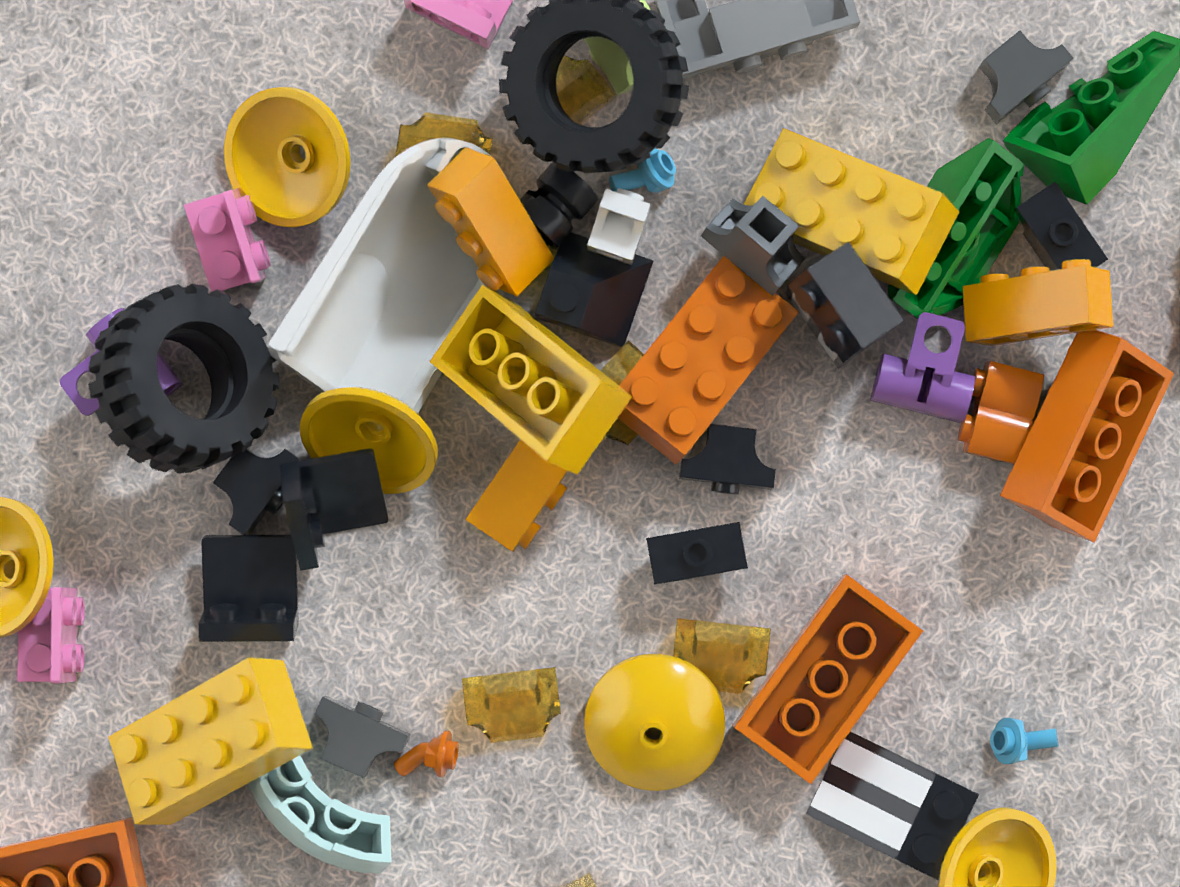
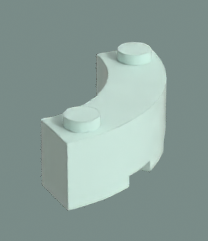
[248,755,391,874]

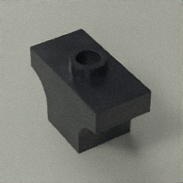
[1014,182,1108,271]
[679,424,776,495]
[213,449,301,536]
[646,522,748,585]

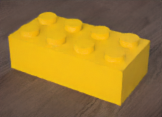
[744,128,959,296]
[429,285,632,475]
[108,657,313,825]

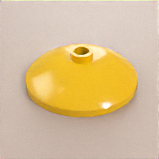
[224,87,351,227]
[299,387,438,494]
[0,497,53,638]
[584,654,725,791]
[939,807,1057,887]

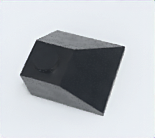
[535,232,654,348]

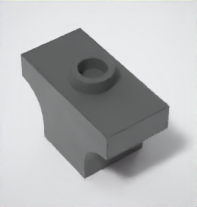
[979,30,1074,124]
[701,196,805,296]
[315,696,411,778]

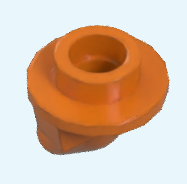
[394,730,459,778]

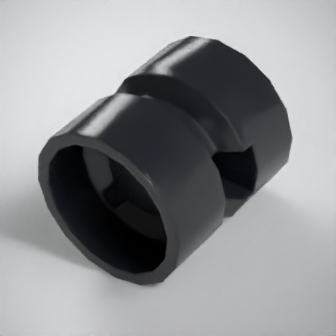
[520,162,599,250]

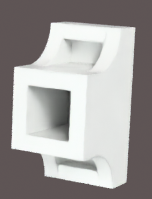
[587,188,651,265]

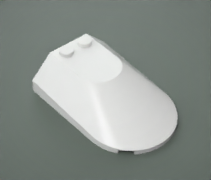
[267,138,505,413]

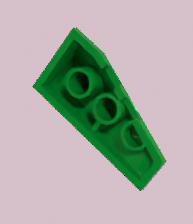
[1003,31,1180,205]

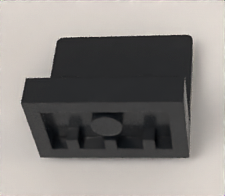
[280,448,389,571]
[198,535,299,642]

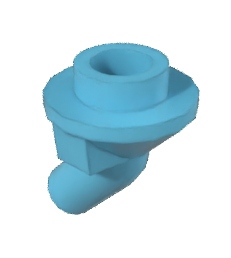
[609,149,676,193]
[990,718,1059,764]

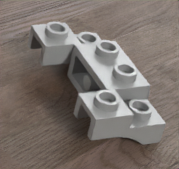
[654,0,860,79]

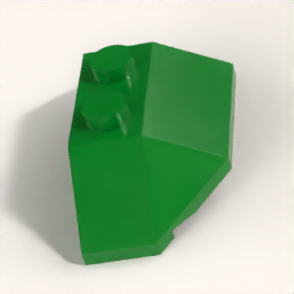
[888,138,1024,320]

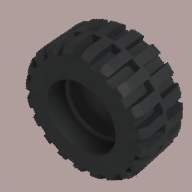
[499,0,689,173]
[88,284,279,474]

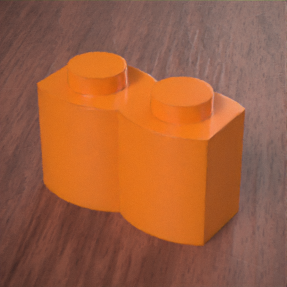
[958,361,1045,465]

